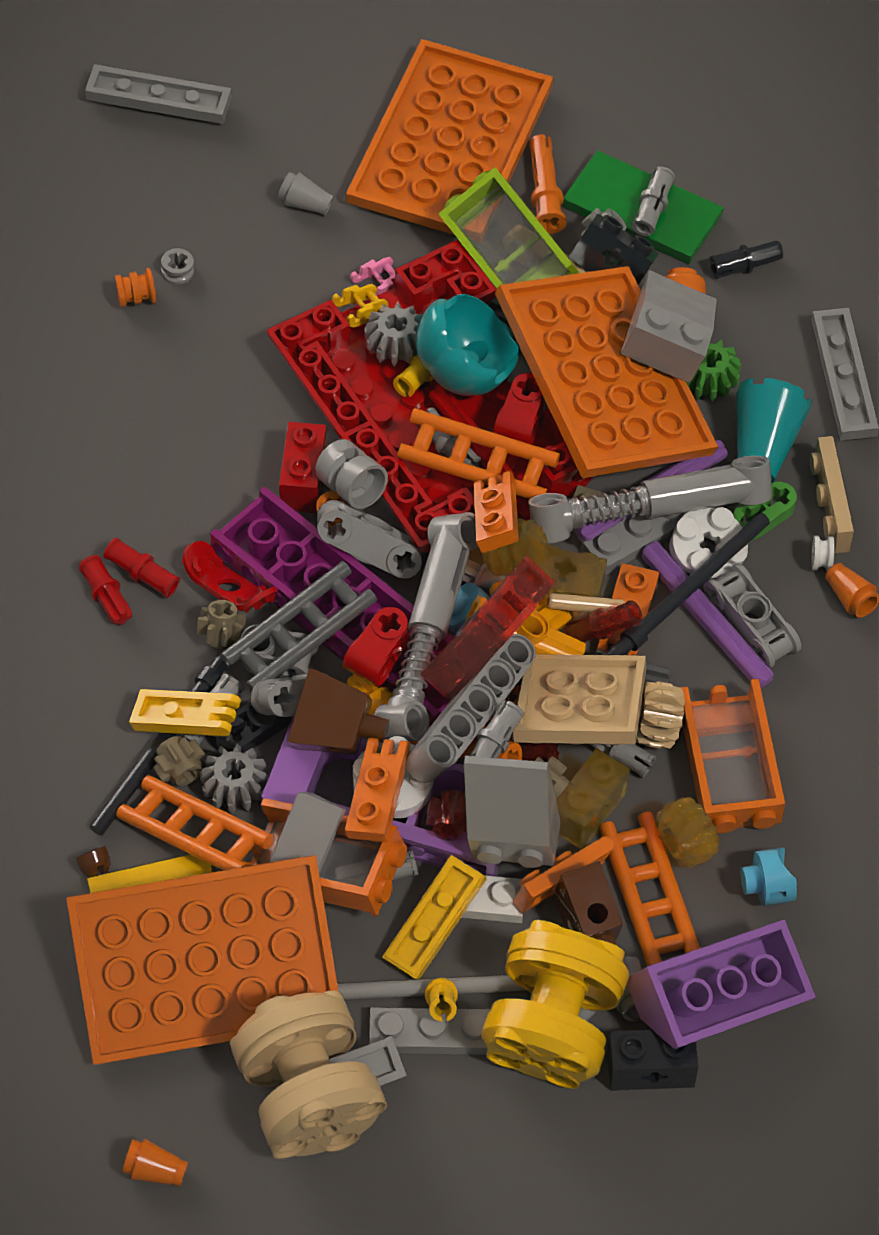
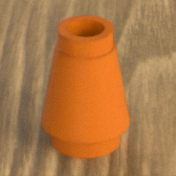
[825,563,879,618]
[121,1138,188,1187]

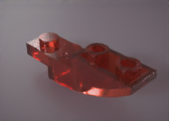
[420,556,556,701]

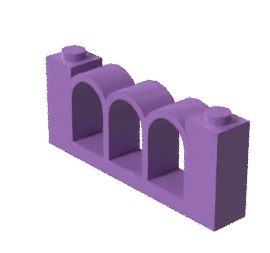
[261,716,501,877]

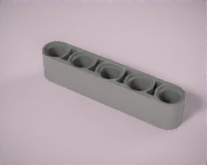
[406,634,536,783]

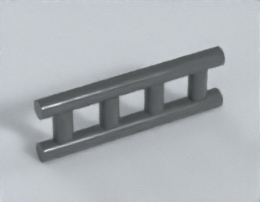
[220,561,377,691]

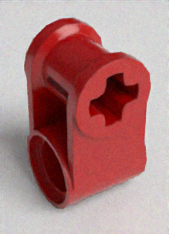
[493,372,545,445]
[342,607,409,687]

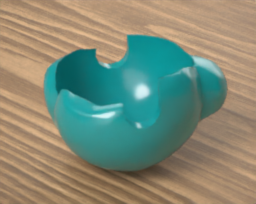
[416,294,520,396]

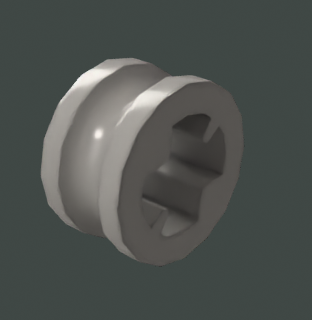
[161,248,194,285]

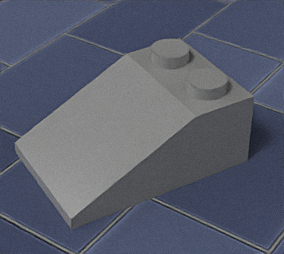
[620,270,717,383]
[464,756,561,868]

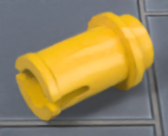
[393,355,434,397]
[425,978,458,1022]

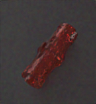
[564,600,642,643]

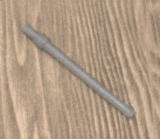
[337,975,532,1000]

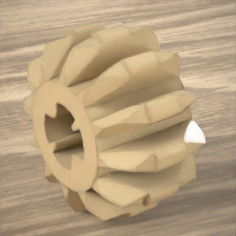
[636,681,685,749]

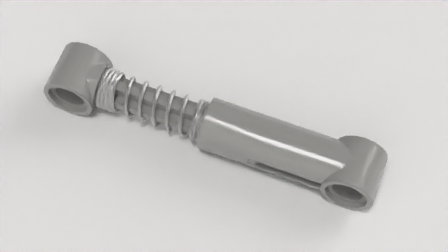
[528,455,772,543]
[374,512,479,742]

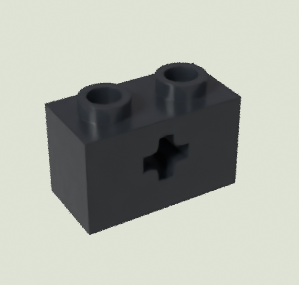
[568,213,659,285]
[607,1030,698,1091]

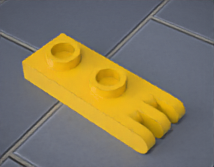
[129,689,241,736]

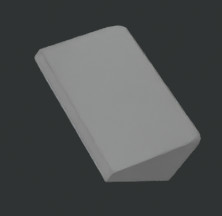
[269,791,346,874]

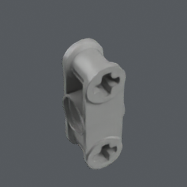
[317,500,422,579]
[703,563,802,669]

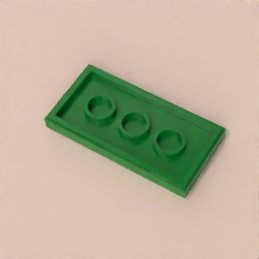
[562,150,724,265]

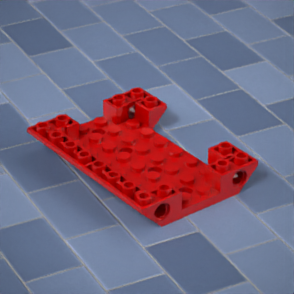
[266,240,595,553]

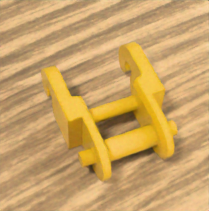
[332,284,389,327]

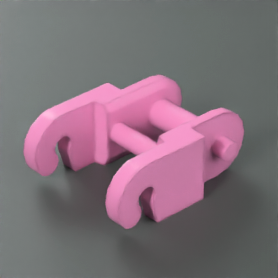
[350,257,395,300]

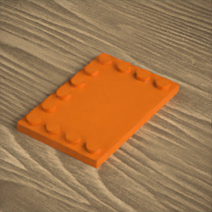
[346,39,554,243]
[495,266,718,478]
[66,855,338,1065]

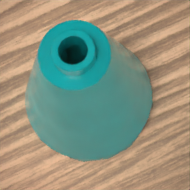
[736,378,812,483]

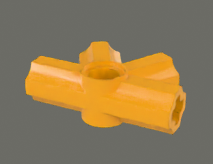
[465,577,586,655]

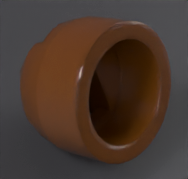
[75,845,111,878]

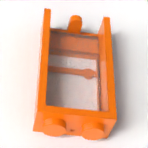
[680,679,785,834]
[242,798,407,917]

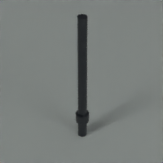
[603,512,770,655]
[90,645,230,836]

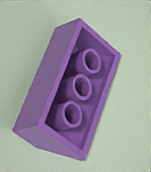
[627,919,816,1049]

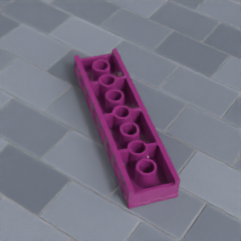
[210,486,482,726]

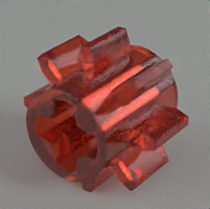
[426,790,467,841]

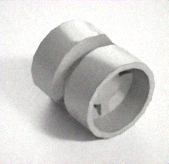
[315,439,388,509]

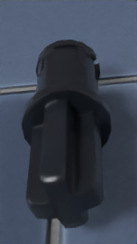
[710,241,784,279]

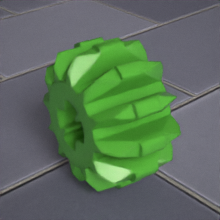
[687,338,741,402]

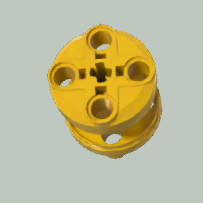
[481,920,629,1089]

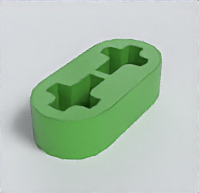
[734,481,797,540]

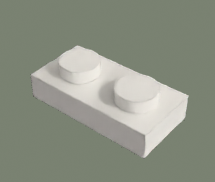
[461,876,523,923]

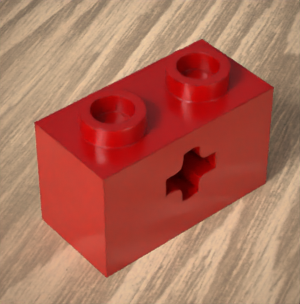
[279,422,327,513]

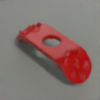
[182,540,279,613]

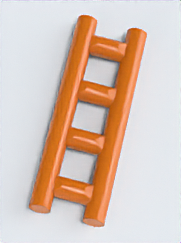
[397,408,560,499]
[116,775,274,871]
[599,812,700,967]

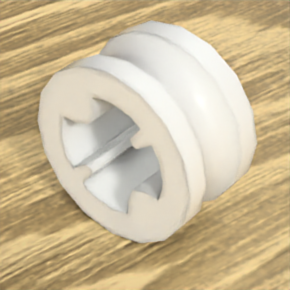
[811,536,834,571]

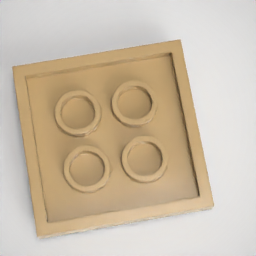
[513,654,647,745]

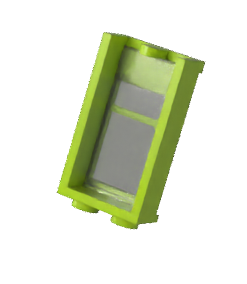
[438,167,580,289]

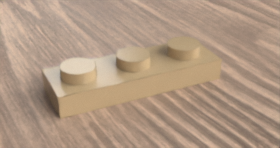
[809,436,854,553]

